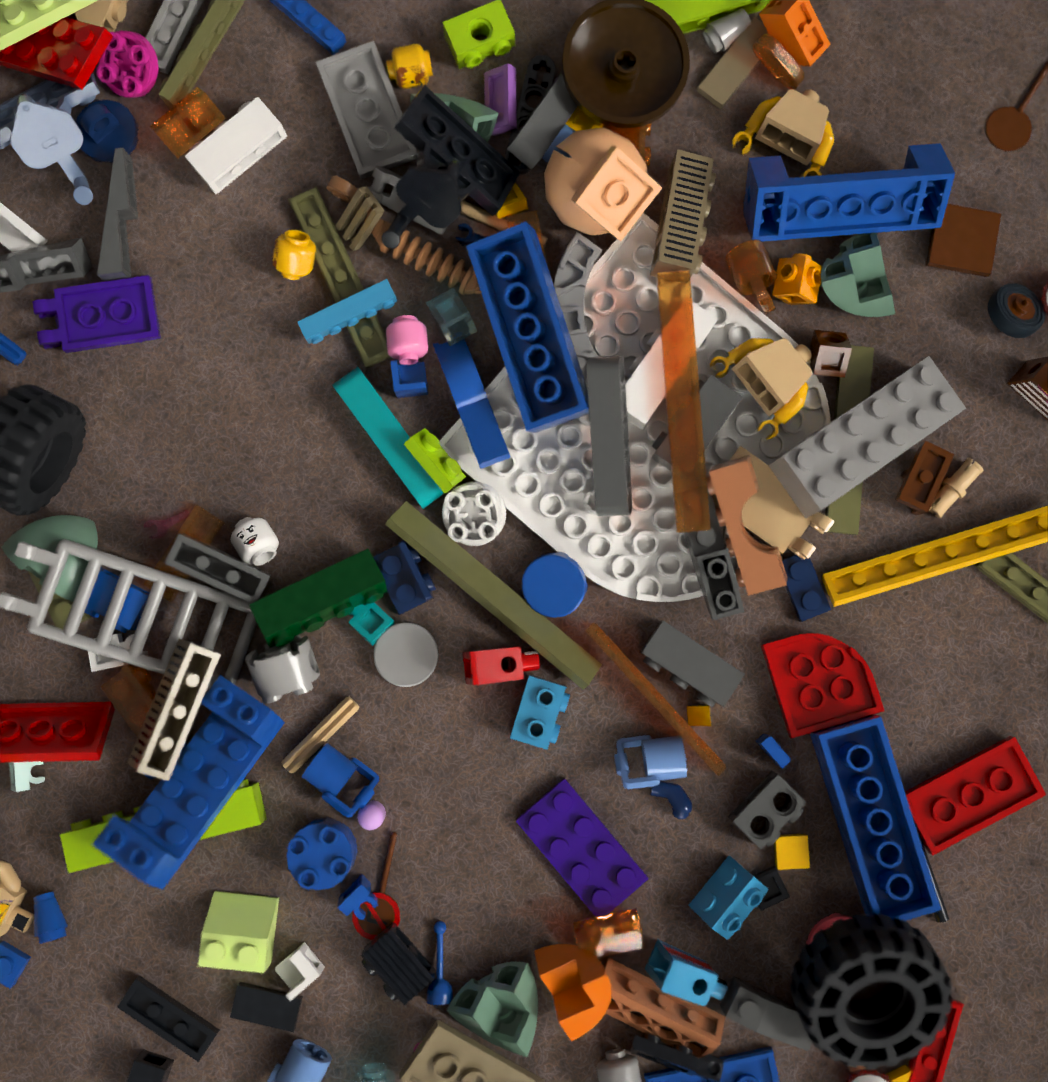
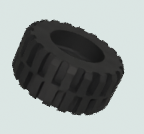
[0,384,86,516]

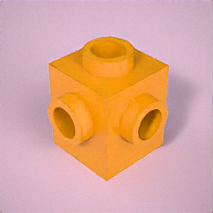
[772,253,822,305]

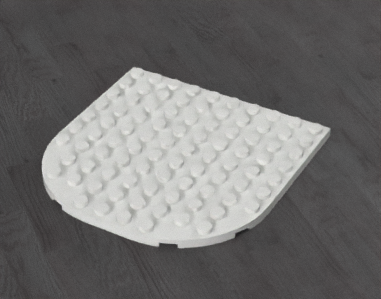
[439,213,831,602]

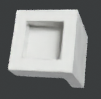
[275,942,325,1001]

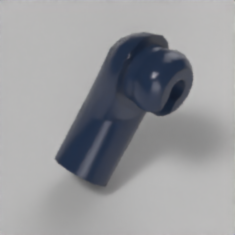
[650,781,692,819]

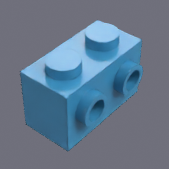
[510,675,570,750]

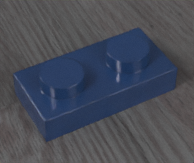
[782,555,831,622]

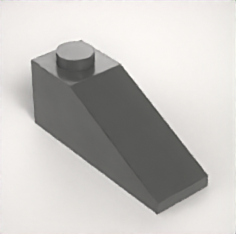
[720,976,812,1051]

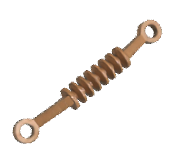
[327,176,481,295]

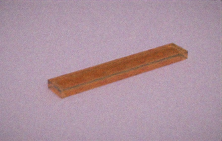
[584,623,726,776]

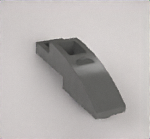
[676,486,745,620]

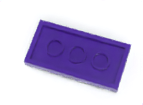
[516,778,649,922]

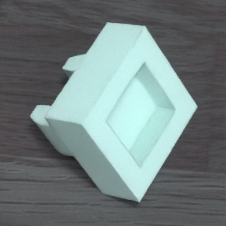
[9,762,45,792]

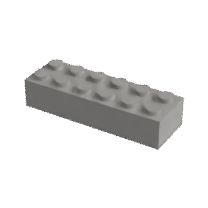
[768,356,966,519]

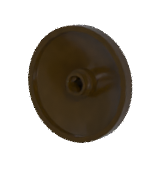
[562,0,690,128]

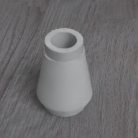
[703,8,751,53]

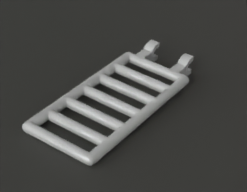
[0,539,257,689]

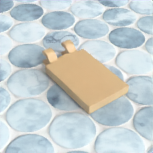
[712,446,834,560]

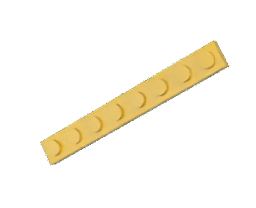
[822,506,1048,607]

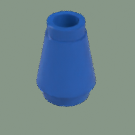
[33,892,68,944]

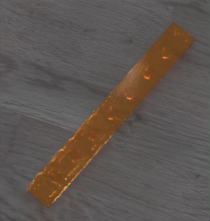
[656,271,711,533]

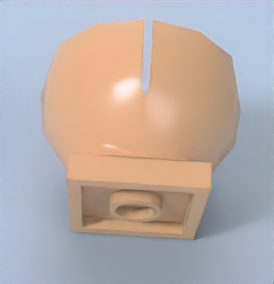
[544,128,662,241]

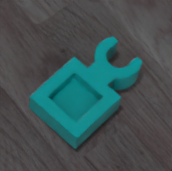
[349,602,395,646]

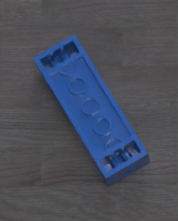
[743,143,955,242]
[92,675,285,889]

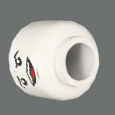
[230,517,279,566]

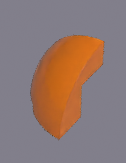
[534,944,612,1041]

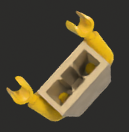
[733,89,834,177]
[710,338,812,439]

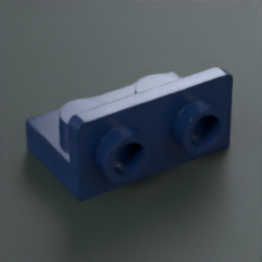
[373,540,436,615]

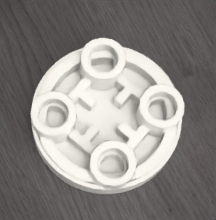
[442,482,506,546]

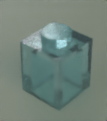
[426,287,477,346]

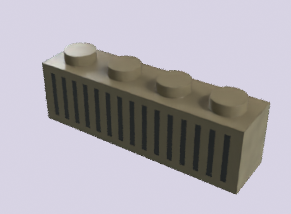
[650,149,716,284]
[127,638,221,781]

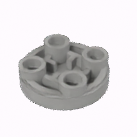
[374,623,439,687]

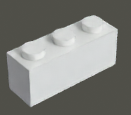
[185,97,287,194]

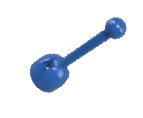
[427,921,453,1005]

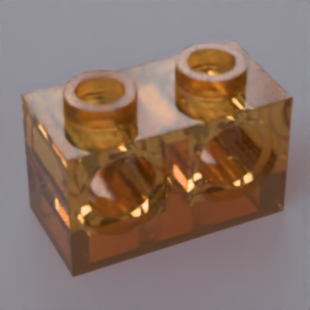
[149,87,226,159]

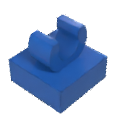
[338,874,378,920]

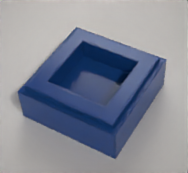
[755,734,791,769]

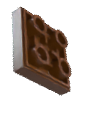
[926,203,1001,277]

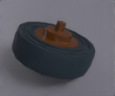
[988,283,1045,338]

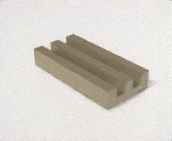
[335,185,385,251]

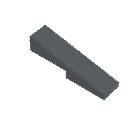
[97,148,138,281]
[0,238,92,293]

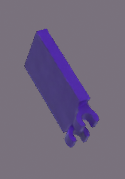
[32,275,161,353]

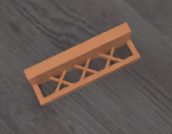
[603,958,725,1058]

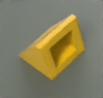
[687,705,711,726]
[885,1065,911,1082]

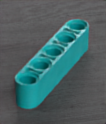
[332,366,444,509]

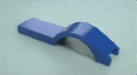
[433,333,510,469]

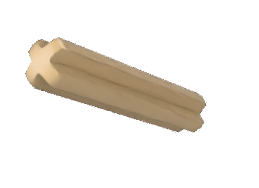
[281,697,359,774]

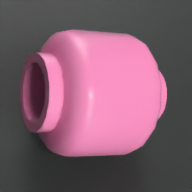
[386,315,428,365]

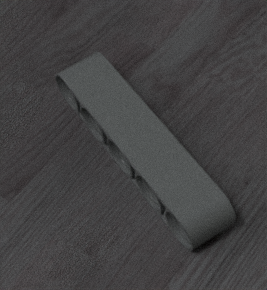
[507,71,578,169]
[586,355,632,516]

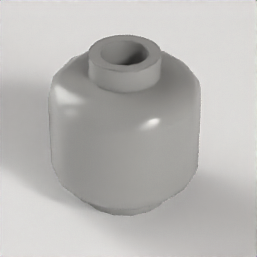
[596,1048,642,1082]

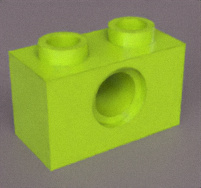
[443,0,515,69]

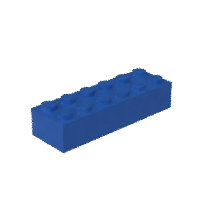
[466,222,589,433]
[810,715,941,921]

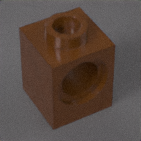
[810,330,852,378]

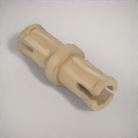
[929,458,984,518]

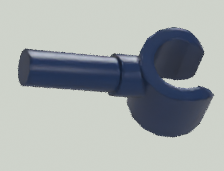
[456,223,486,246]

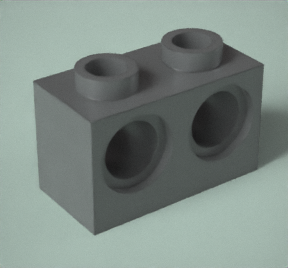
[728,771,807,849]

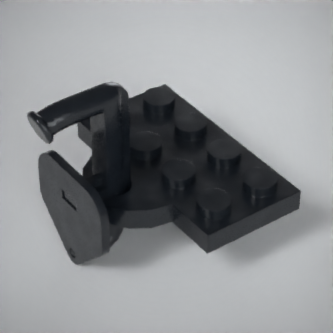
[381,85,520,249]

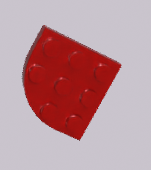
[761,633,885,738]

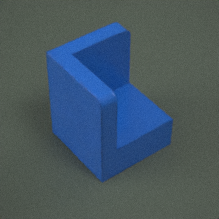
[390,360,429,398]

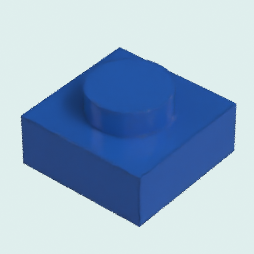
[0,941,31,989]

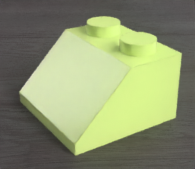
[198,891,279,973]

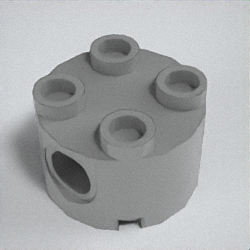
[246,635,320,703]

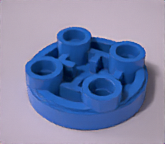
[522,552,588,618]

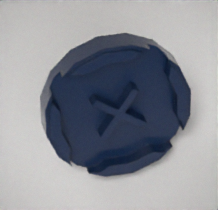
[76,99,139,163]

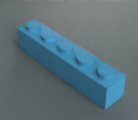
[297,279,397,344]

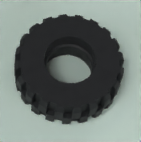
[791,914,952,1069]

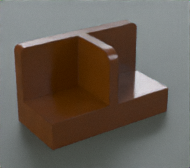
[895,441,955,516]

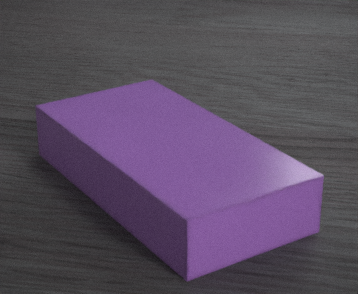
[484,63,517,136]

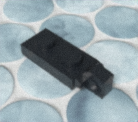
[630,1033,724,1082]

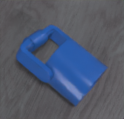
[302,743,379,817]

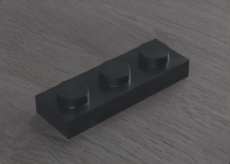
[117,975,220,1062]

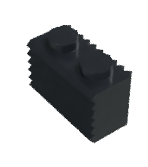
[361,922,436,1005]

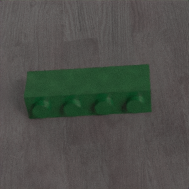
[249,549,387,648]

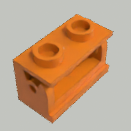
[759,0,831,67]

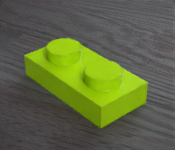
[404,428,466,494]

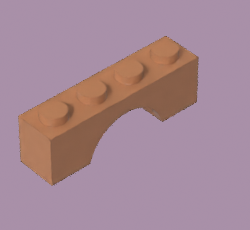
[706,455,787,596]

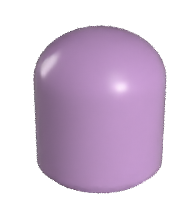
[357,801,386,830]

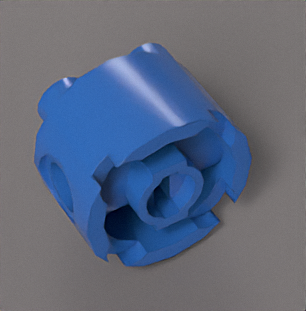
[287,817,358,890]

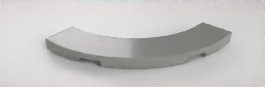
[554,231,602,385]

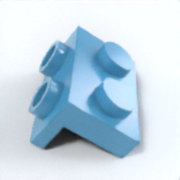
[688,855,768,939]

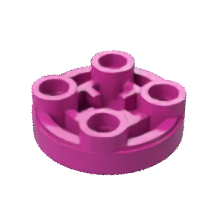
[97,31,158,98]

